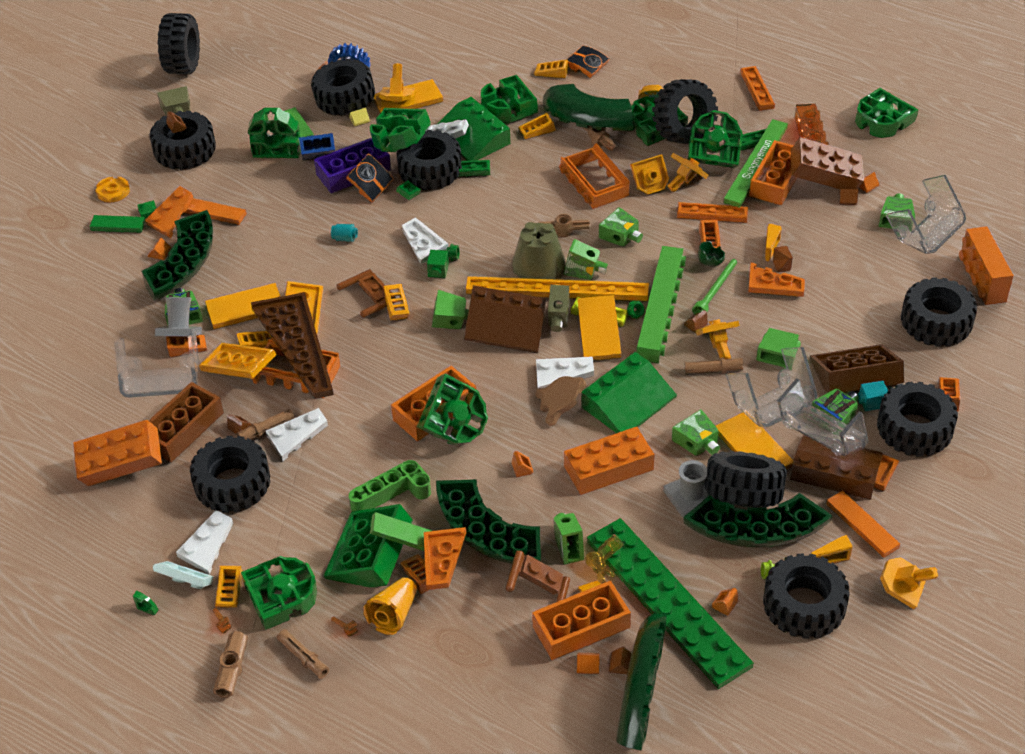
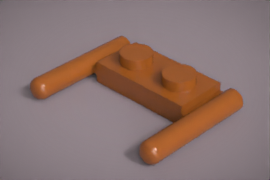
[336,269,396,318]
[505,551,571,602]

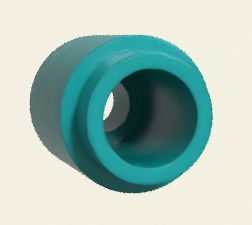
[331,224,358,242]

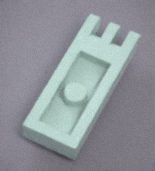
[153,561,214,589]

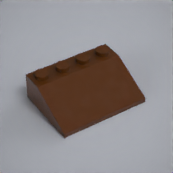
[464,285,546,353]
[810,344,904,393]
[790,434,883,500]

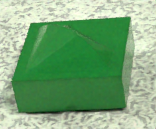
[396,181,421,200]
[137,200,157,219]

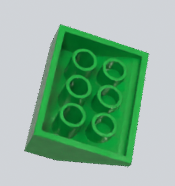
[437,97,511,161]
[581,352,677,433]
[323,504,413,588]

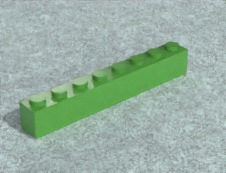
[637,246,686,363]

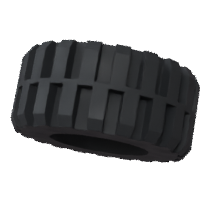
[157,13,200,74]
[311,59,375,116]
[652,79,718,144]
[149,111,216,170]
[396,130,462,190]
[901,277,977,347]
[877,381,958,457]
[190,436,271,513]
[704,451,787,508]
[763,553,850,639]

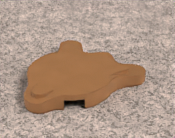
[535,376,586,426]

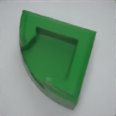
[133,590,159,615]

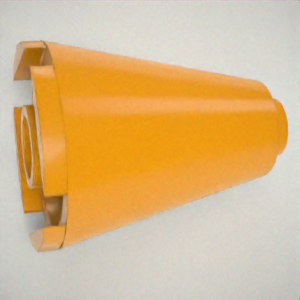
[363,577,417,635]

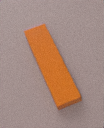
[740,66,775,111]
[185,198,247,225]
[677,202,748,223]
[826,490,900,558]

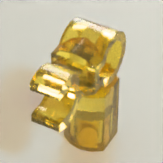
[585,534,624,584]

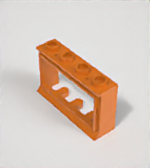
[559,143,630,209]
[253,339,340,398]

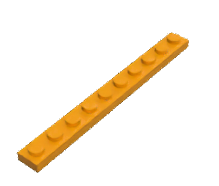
[466,276,649,301]

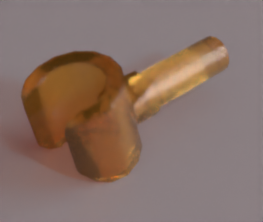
[213,608,232,634]
[331,616,359,637]

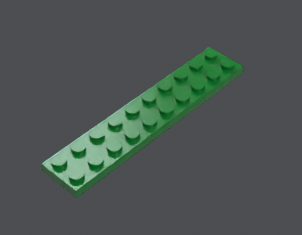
[587,518,754,689]

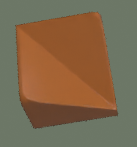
[773,246,793,272]

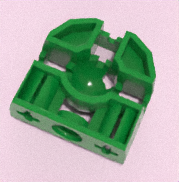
[481,74,538,123]
[855,88,919,138]
[631,96,688,146]
[248,107,301,158]
[370,108,431,153]
[687,110,743,168]
[417,373,488,445]
[241,556,317,630]

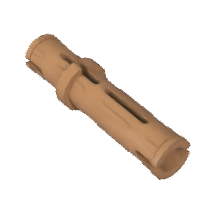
[684,358,743,374]
[237,408,295,440]
[277,629,329,679]

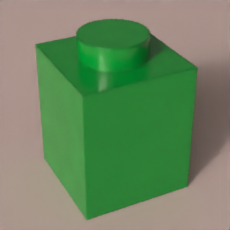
[427,249,449,278]

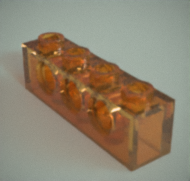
[794,104,829,145]

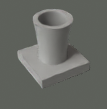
[155,297,202,336]
[663,460,709,517]

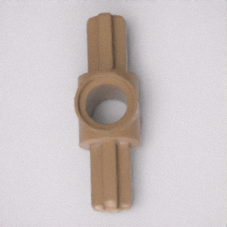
[582,126,616,151]
[538,214,590,237]

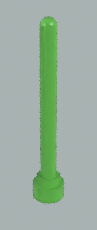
[692,259,737,314]

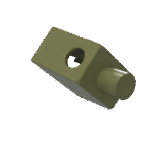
[157,86,191,116]
[548,285,570,332]

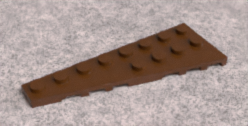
[251,292,334,399]

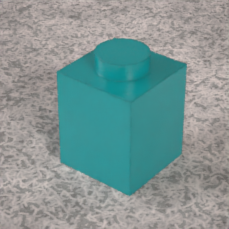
[857,381,888,411]

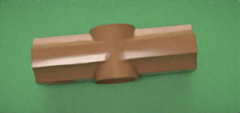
[213,631,248,698]

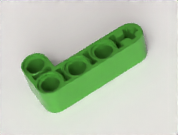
[349,460,431,512]

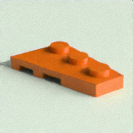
[145,186,194,239]
[748,262,805,297]
[424,527,466,590]

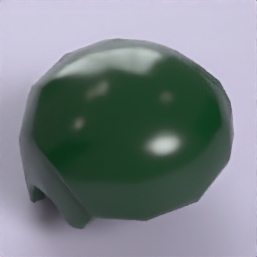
[698,241,725,267]

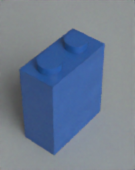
[299,133,335,160]

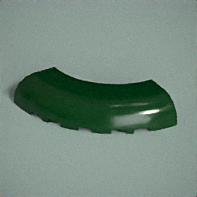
[543,84,633,131]
[141,210,213,301]
[436,479,541,564]
[683,493,833,548]
[616,614,667,751]

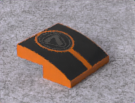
[567,46,610,78]
[346,153,393,203]

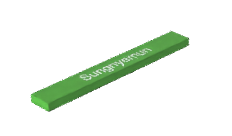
[724,119,788,208]

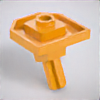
[379,63,415,103]
[668,153,709,192]
[630,154,669,195]
[695,319,740,359]
[880,557,938,609]

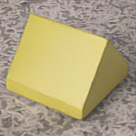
[349,108,370,126]

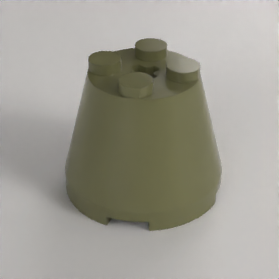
[512,222,566,280]

